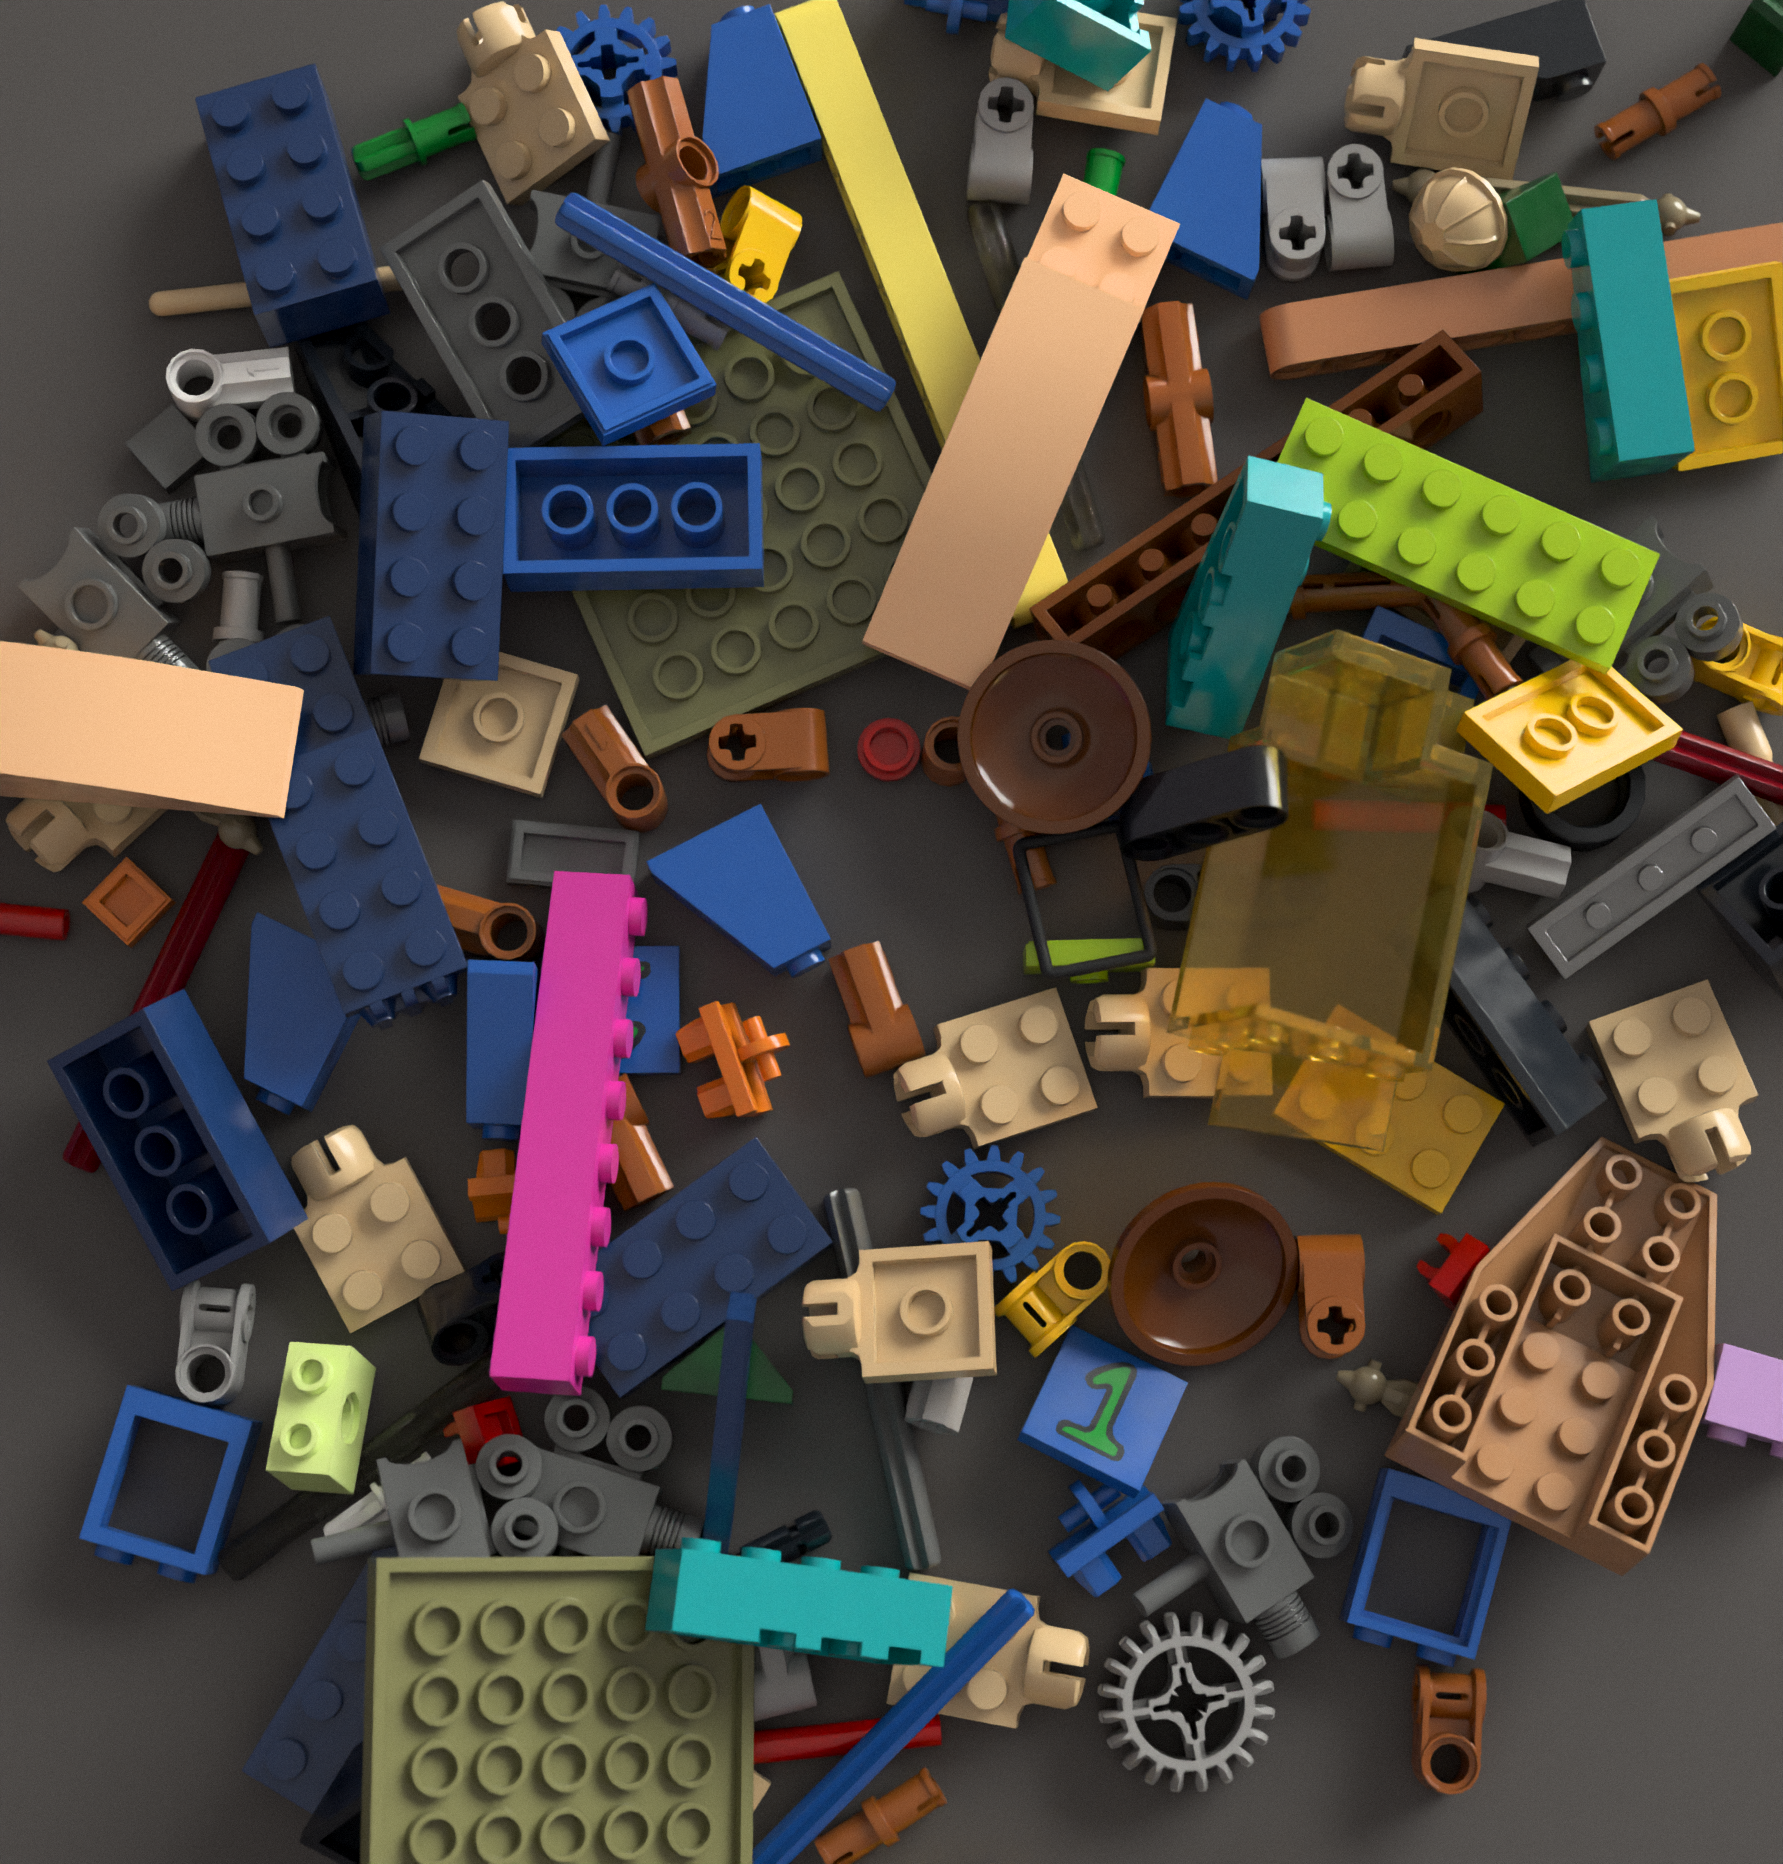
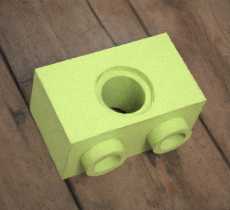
[266,1342,376,1495]

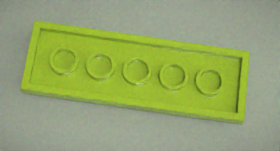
[1277,398,1660,674]

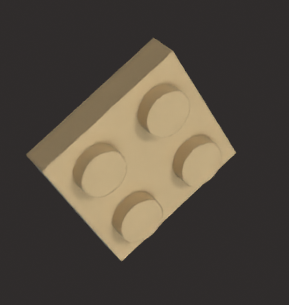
[419,652,580,799]

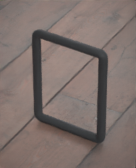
[1013,820,1157,980]

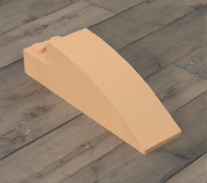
[861,174,1180,690]
[0,641,304,818]

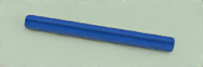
[555,192,896,412]
[753,1588,1035,1864]

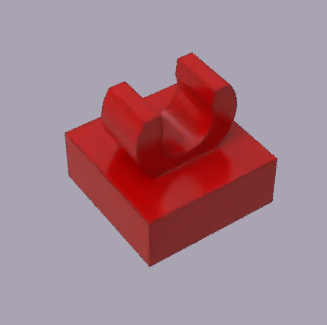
[1416,1233,1491,1311]
[443,1396,523,1468]

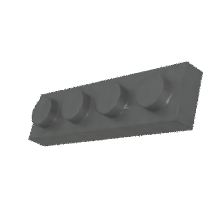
[1525,775,1777,979]

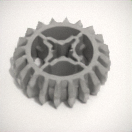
[1097,1611,1275,1792]

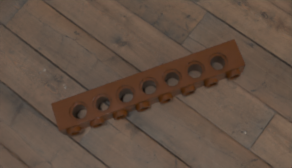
[1029,330,1483,661]

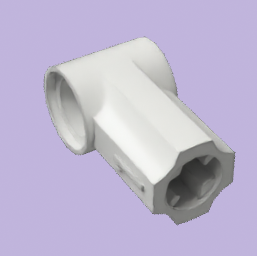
[166,347,296,422]

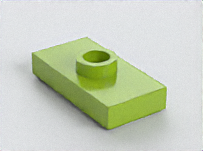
[1023,938,1155,984]

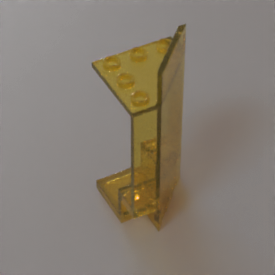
[1167,629,1493,1152]

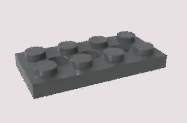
[379,180,585,448]

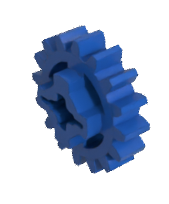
[1177,0,1311,72]
[556,4,678,136]
[920,1145,1061,1284]

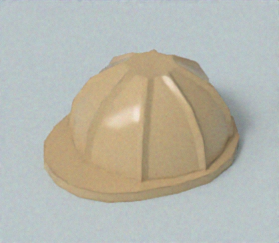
[1409,167,1508,271]

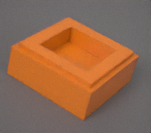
[82,856,176,948]

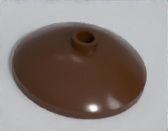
[958,640,1152,834]
[1107,1182,1299,1366]

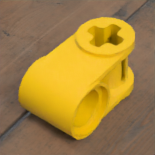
[706,185,802,303]
[1690,617,1783,716]
[994,1241,1110,1358]

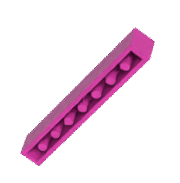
[489,871,648,1396]

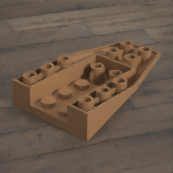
[1384,1137,1717,1576]

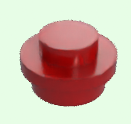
[857,718,920,782]

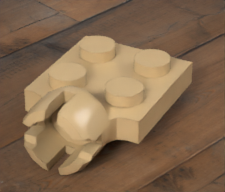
[457,1,610,206]
[988,12,1177,135]
[1344,38,1539,180]
[5,798,168,872]
[1085,968,1274,1099]
[1586,979,1759,1182]
[893,987,1098,1150]
[292,1124,467,1333]
[802,1241,997,1384]
[887,1572,1090,1728]

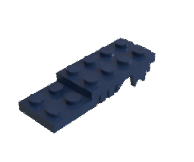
[208,616,468,1031]

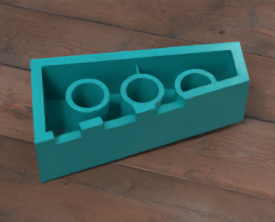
[1005,0,1152,91]
[1562,199,1695,483]
[1165,456,1332,741]
[645,1537,953,1667]

